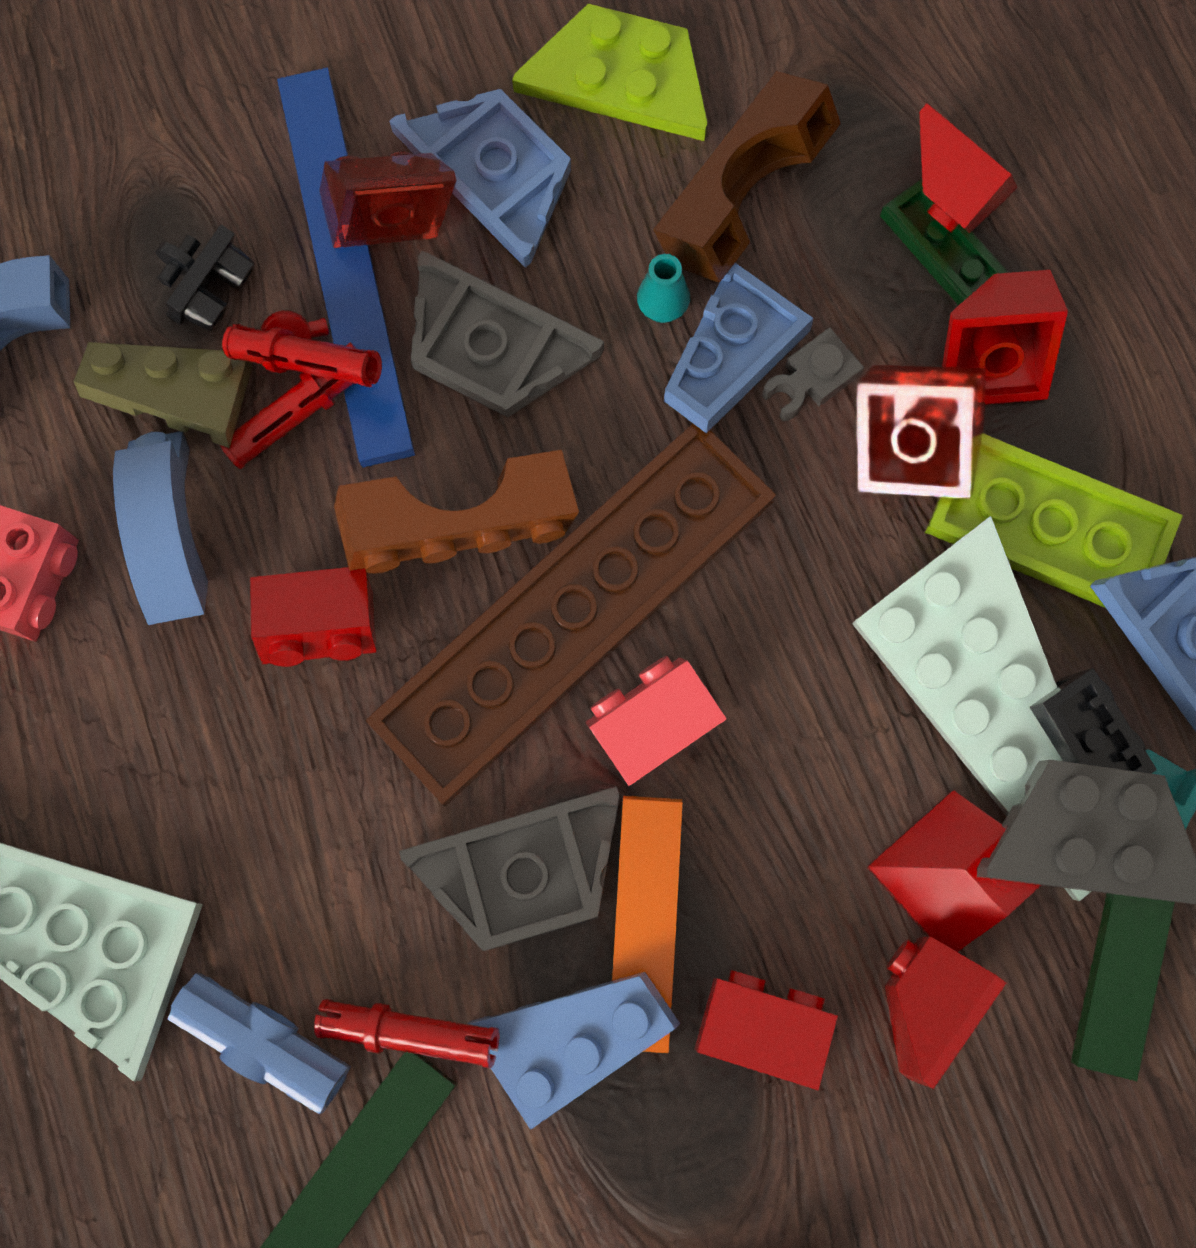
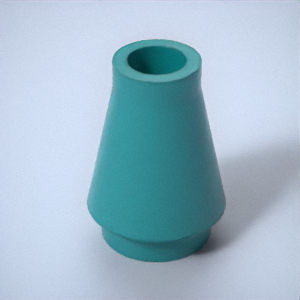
[637,254,690,323]

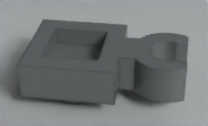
[762,327,865,421]

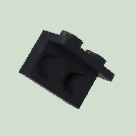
[1030,668,1157,774]

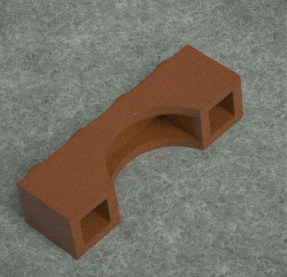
[334,450,579,574]

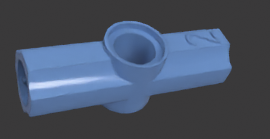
[167,973,351,1115]

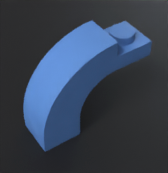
[0,255,70,351]
[113,431,208,625]

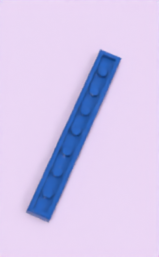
[277,67,416,468]

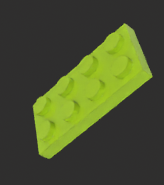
[925,428,1183,608]

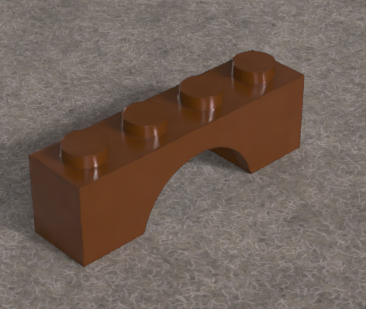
[653,71,841,283]

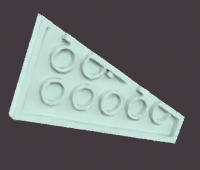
[0,842,203,1082]

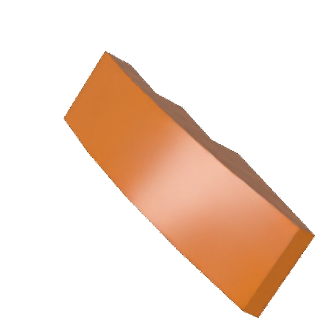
[612,796,683,1053]

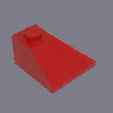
[919,103,1018,233]
[937,270,1068,408]
[867,790,1041,952]
[885,936,1007,1089]

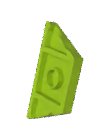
[512,4,707,141]

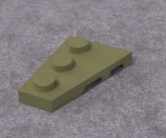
[74,342,252,448]

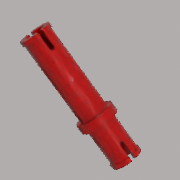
[222,323,382,388]
[220,342,356,469]
[314,999,500,1069]

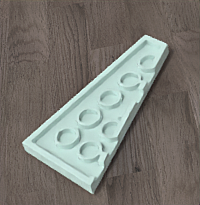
[852,516,1091,901]

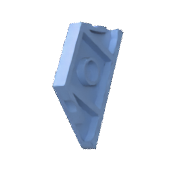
[390,89,571,268]
[1090,556,1196,732]

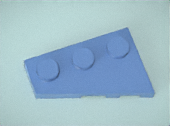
[664,263,813,433]
[467,972,680,1130]

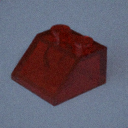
[319,151,457,248]
[857,365,986,499]

